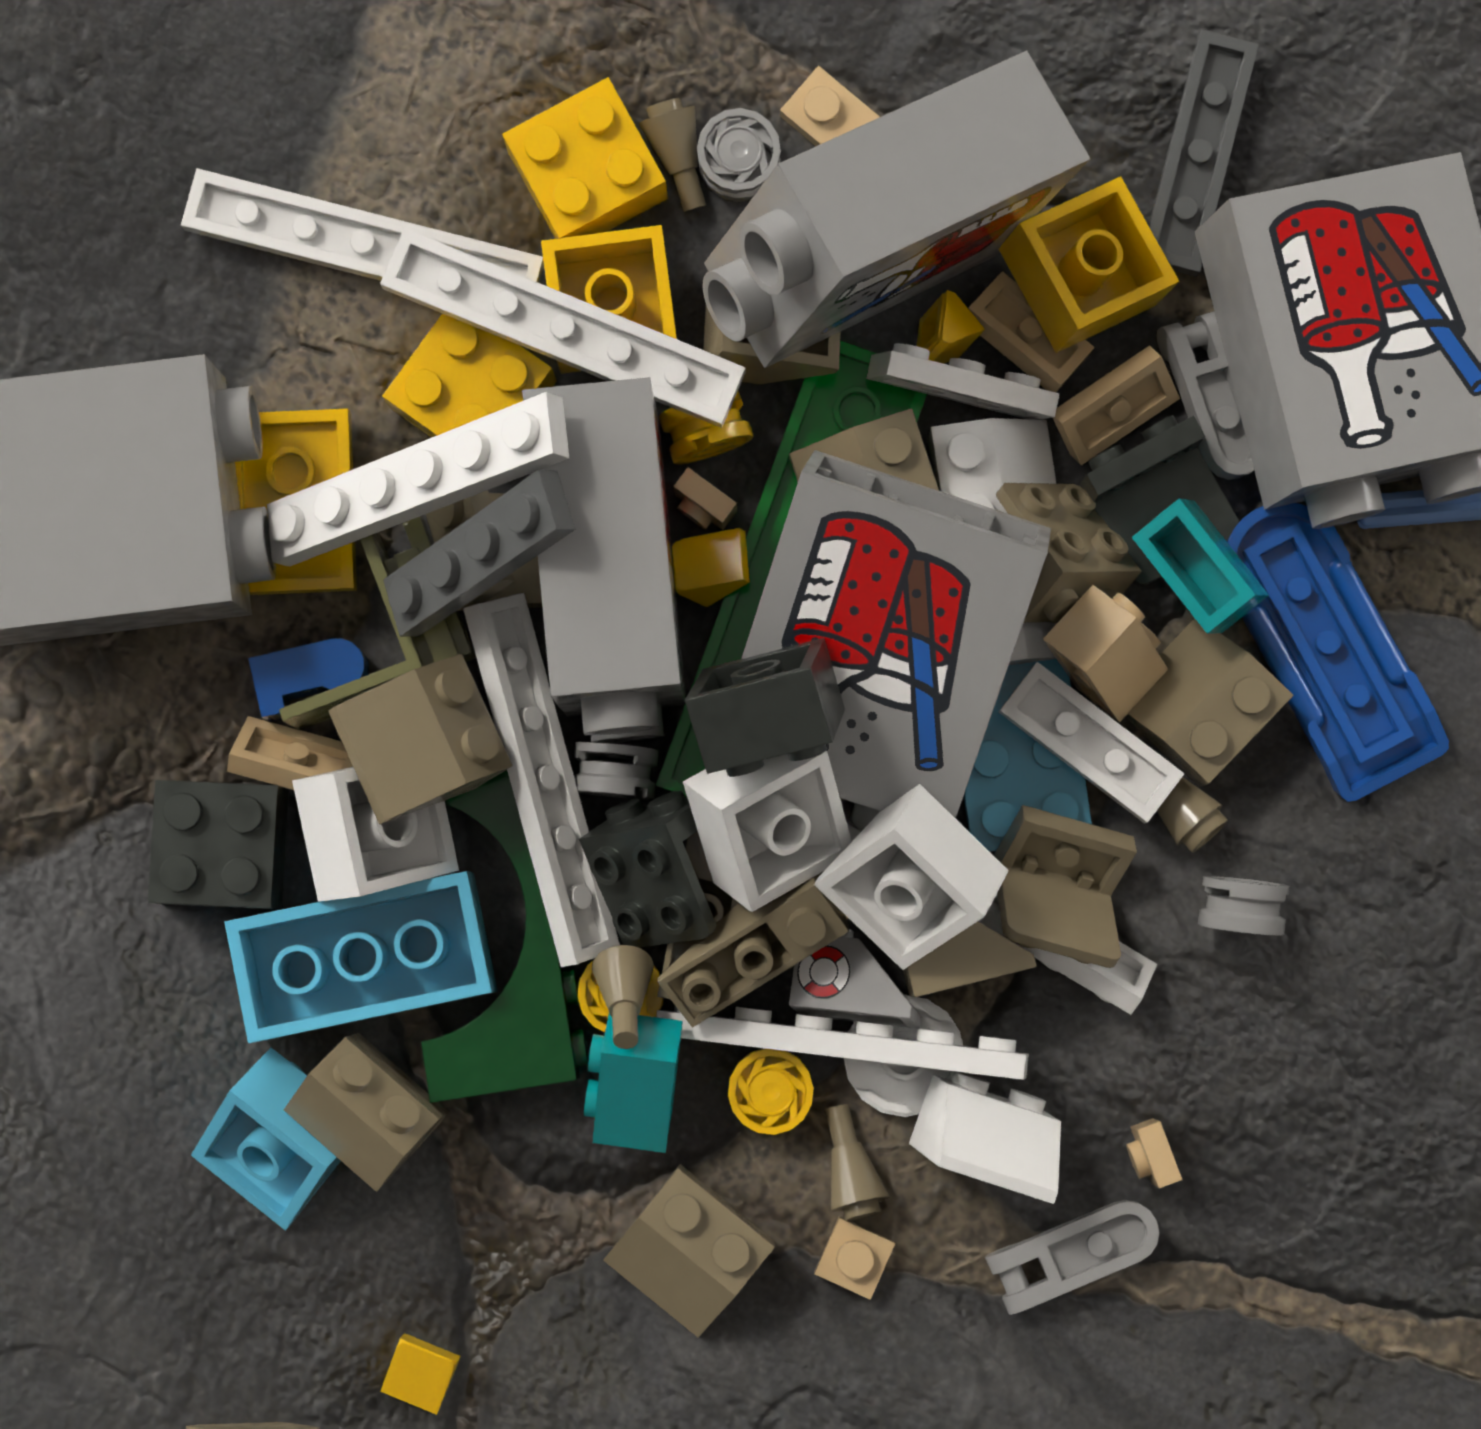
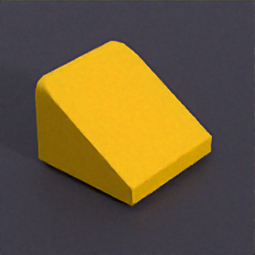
[672,528,750,607]
[380,1333,461,1415]

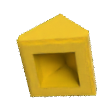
[916,290,985,364]

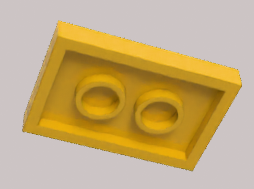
[235,409,357,595]

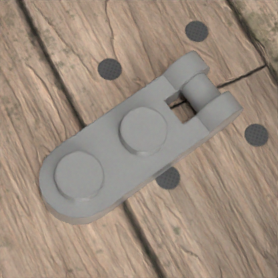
[1157,311,1254,480]
[985,1200,1159,1315]

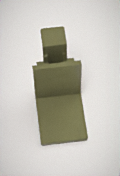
[279,515,477,730]

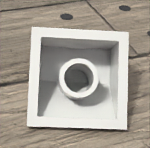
[683,751,852,912]
[292,767,459,902]
[814,784,1009,970]
[909,1071,1061,1204]

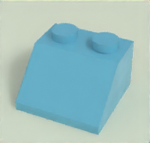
[191,1048,341,1231]

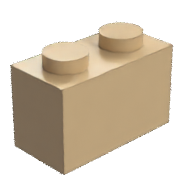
[1043,585,1168,723]

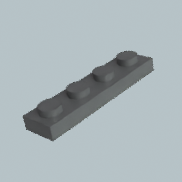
[1148,29,1259,277]
[383,470,576,637]

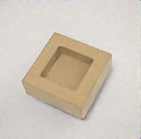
[673,467,737,530]
[1126,1118,1182,1188]
[814,1216,896,1300]

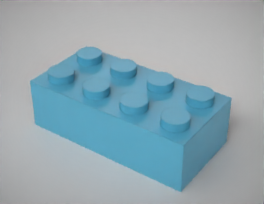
[224,871,498,1043]

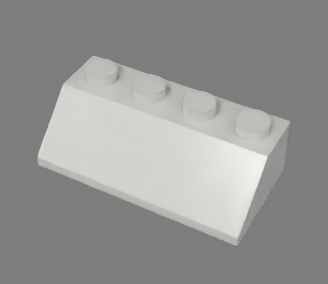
[928,418,1057,665]

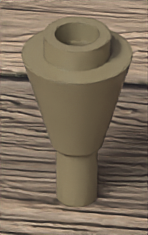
[638,98,706,212]
[592,945,654,1049]
[825,1104,890,1221]

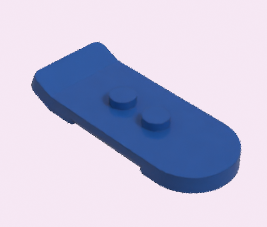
[1227,503,1449,802]

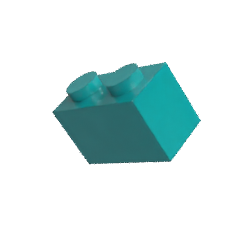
[1132,498,1269,634]
[584,1014,683,1153]

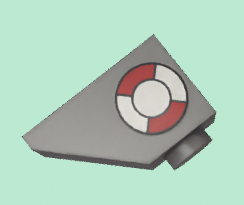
[789,929,921,1029]

